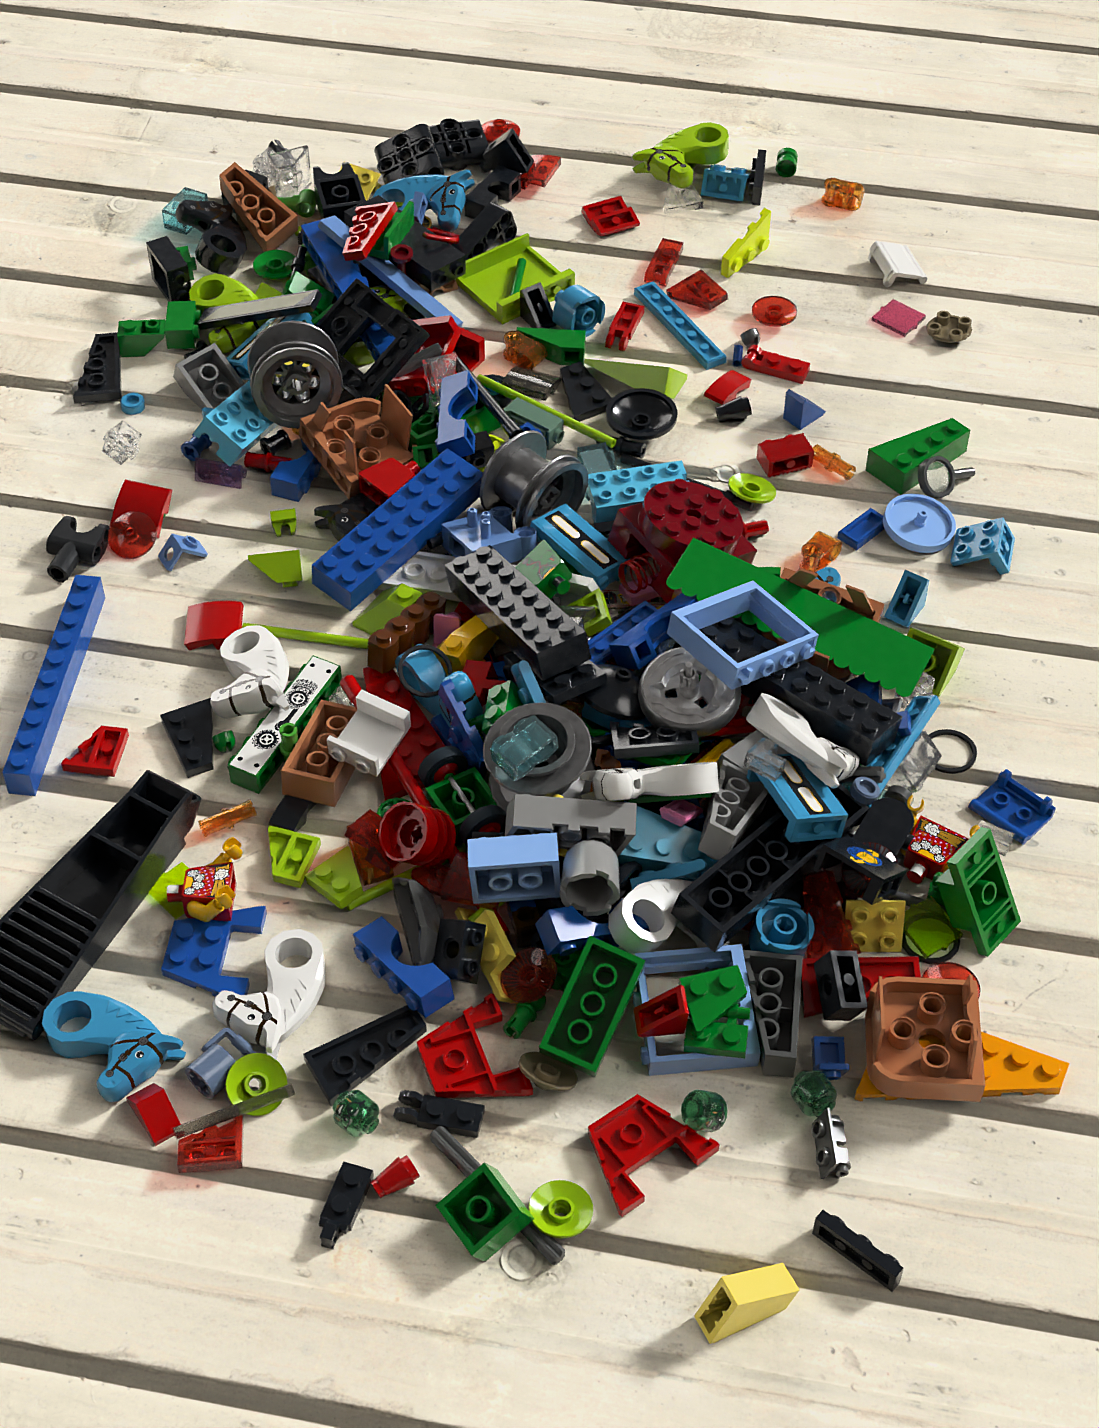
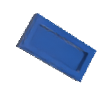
[837,508,885,551]

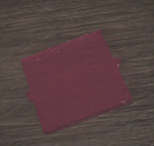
[872,299,926,337]

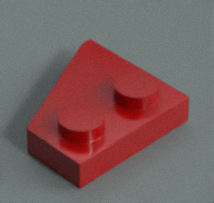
[61,725,129,777]

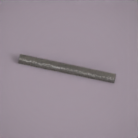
[172,1083,295,1140]

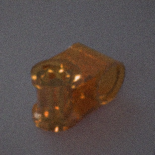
[821,178,865,211]
[503,331,547,371]
[799,531,842,572]

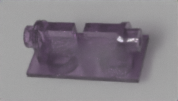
[195,457,247,489]

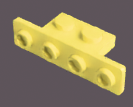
[455,907,522,1004]

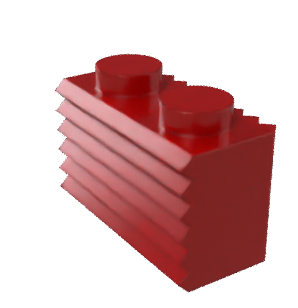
[756,433,814,478]

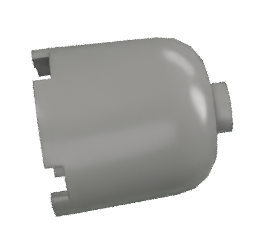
[560,840,620,916]

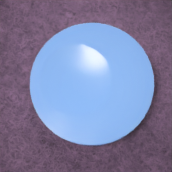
[883,494,956,553]

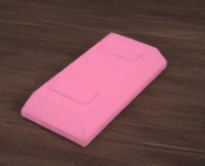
[660,799,703,827]

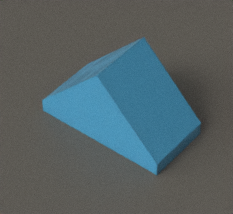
[884,570,930,627]

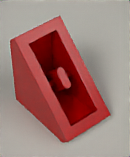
[633,985,689,1037]
[126,1083,183,1146]

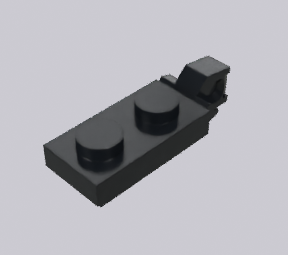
[319,1161,374,1249]

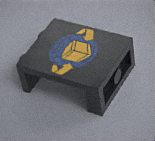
[812,835,907,905]

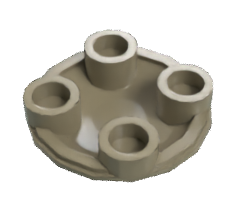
[926,311,972,343]

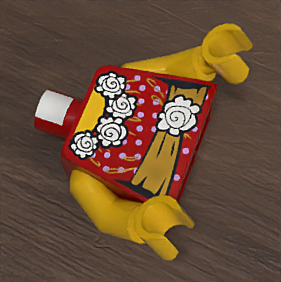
[900,795,980,884]
[167,837,242,922]

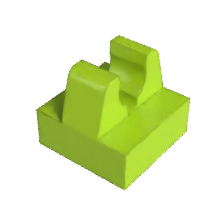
[270,508,297,537]

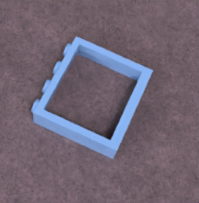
[667,581,819,690]
[633,944,761,1076]

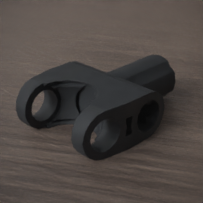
[46,516,110,582]

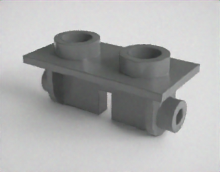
[812,1108,851,1179]

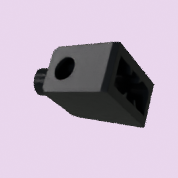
[480,128,534,174]

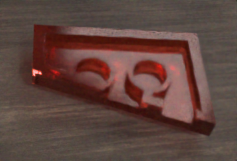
[802,870,861,958]

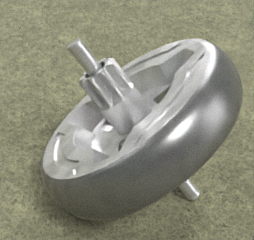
[638,647,741,738]

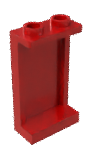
[388,315,462,397]

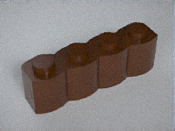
[367,591,446,674]

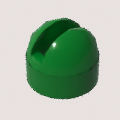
[212,730,236,753]

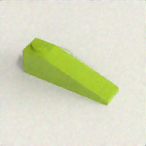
[584,359,688,399]

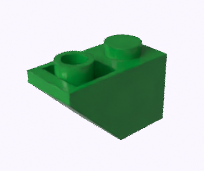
[117,319,165,357]

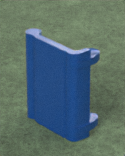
[968,769,1056,845]

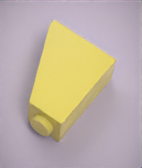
[694,1263,800,1344]

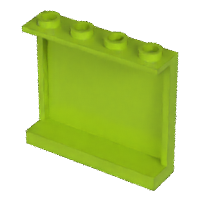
[456,233,575,325]

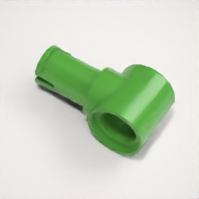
[277,189,317,218]

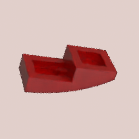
[704,370,752,405]

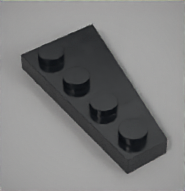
[303,1005,427,1106]

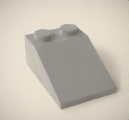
[173,343,245,409]

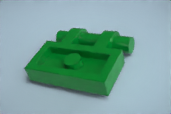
[684,1004,750,1059]

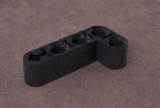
[451,202,517,260]

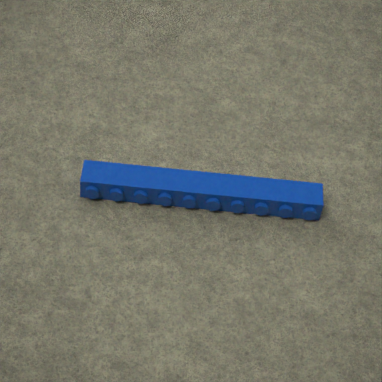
[301,219,395,361]
[2,575,105,796]

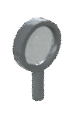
[918,456,975,499]

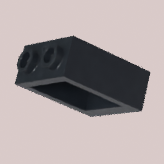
[146,236,191,302]

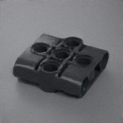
[429,118,489,171]
[374,124,445,185]

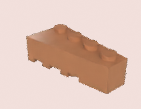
[219,162,298,252]

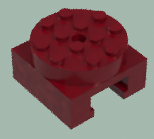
[608,479,757,603]

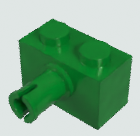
[467,680,523,735]

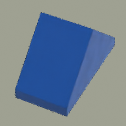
[783,389,826,430]

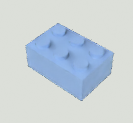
[467,833,561,904]

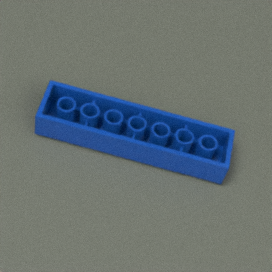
[312,448,483,612]

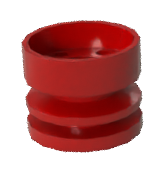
[378,801,456,868]

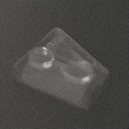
[663,183,704,216]
[422,352,457,407]

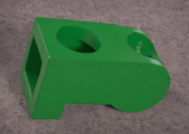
[412,443,441,470]

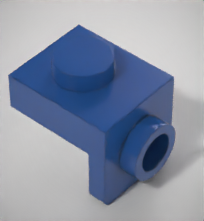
[811,1036,849,1080]

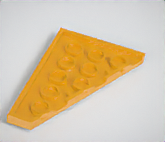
[854,1032,1070,1101]

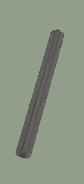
[430,1126,565,1265]

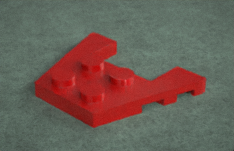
[416,993,533,1098]
[588,1094,720,1217]

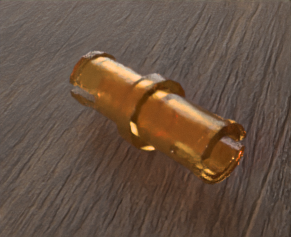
[813,444,856,480]
[198,799,257,837]

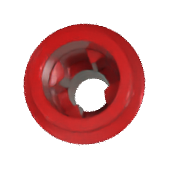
[370,1155,420,1199]

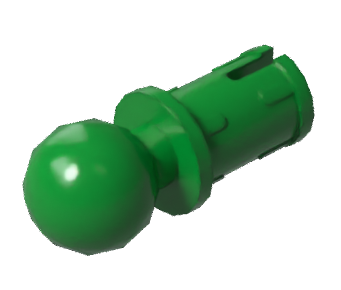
[503,989,546,1039]

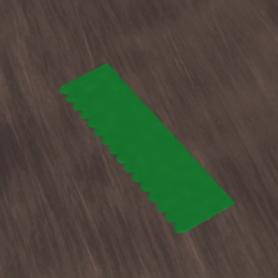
[666,538,935,697]

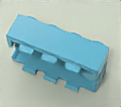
[193,380,278,466]
[585,460,690,523]

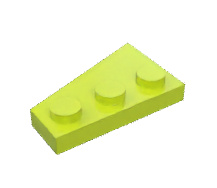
[721,208,771,278]

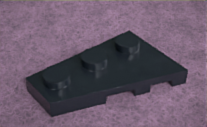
[560,361,612,422]
[160,698,214,778]

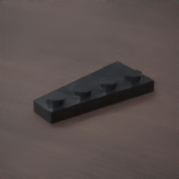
[73,332,122,404]

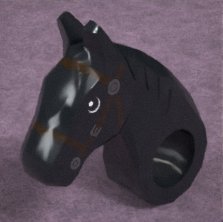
[175,200,247,275]
[314,493,379,541]

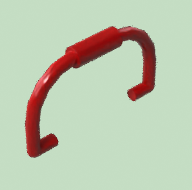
[422,228,459,244]

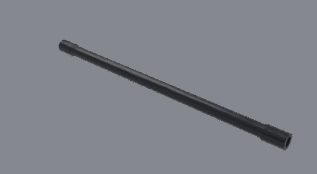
[404,303,524,439]

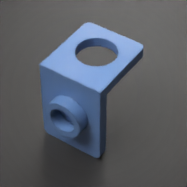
[158,534,208,571]

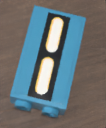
[226,313,314,381]
[530,503,630,591]
[746,753,848,842]

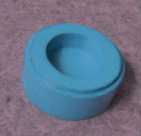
[120,393,145,415]

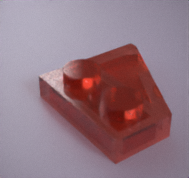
[666,270,728,310]
[177,1113,244,1173]

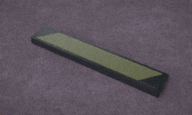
[197,289,322,330]

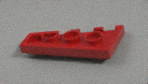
[342,201,398,261]
[801,956,921,1018]

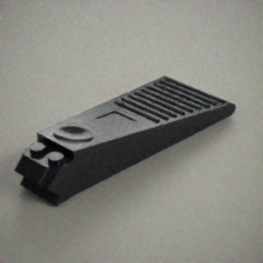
[0,770,201,1040]

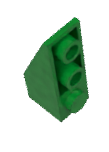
[516,327,586,366]

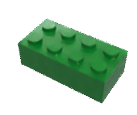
[539,935,646,1077]

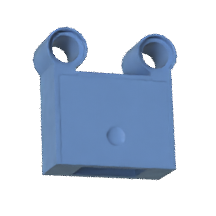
[441,506,537,563]

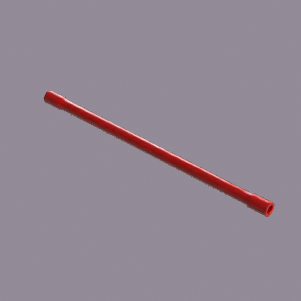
[340,675,510,937]

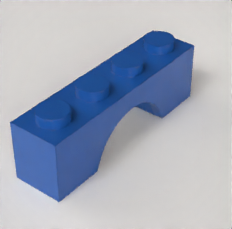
[435,370,478,457]
[270,439,322,502]
[609,593,698,670]
[535,899,650,956]
[353,916,454,1018]

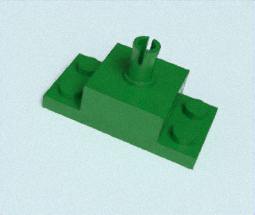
[932,827,1021,957]

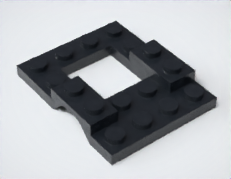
[315,278,430,399]

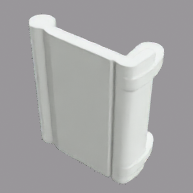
[868,241,928,287]

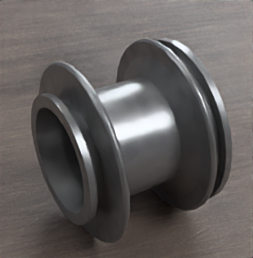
[247,321,343,428]
[480,430,589,542]
[483,703,595,813]

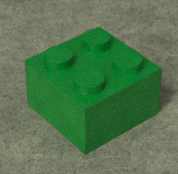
[435,1162,534,1262]

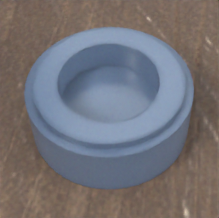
[850,777,880,805]

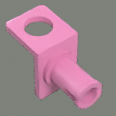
[432,612,462,652]

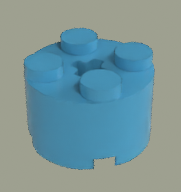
[552,285,605,337]
[749,899,814,957]

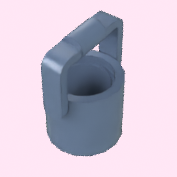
[185,1028,256,1099]

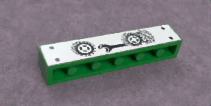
[227,655,342,794]

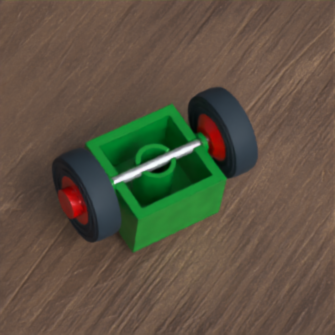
[418,746,506,848]

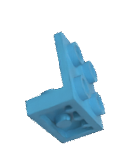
[701,164,751,201]
[950,517,1015,575]

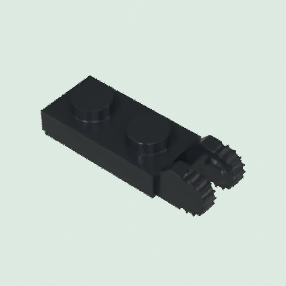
[393,1090,485,1138]

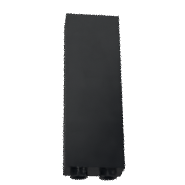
[344,195,466,291]

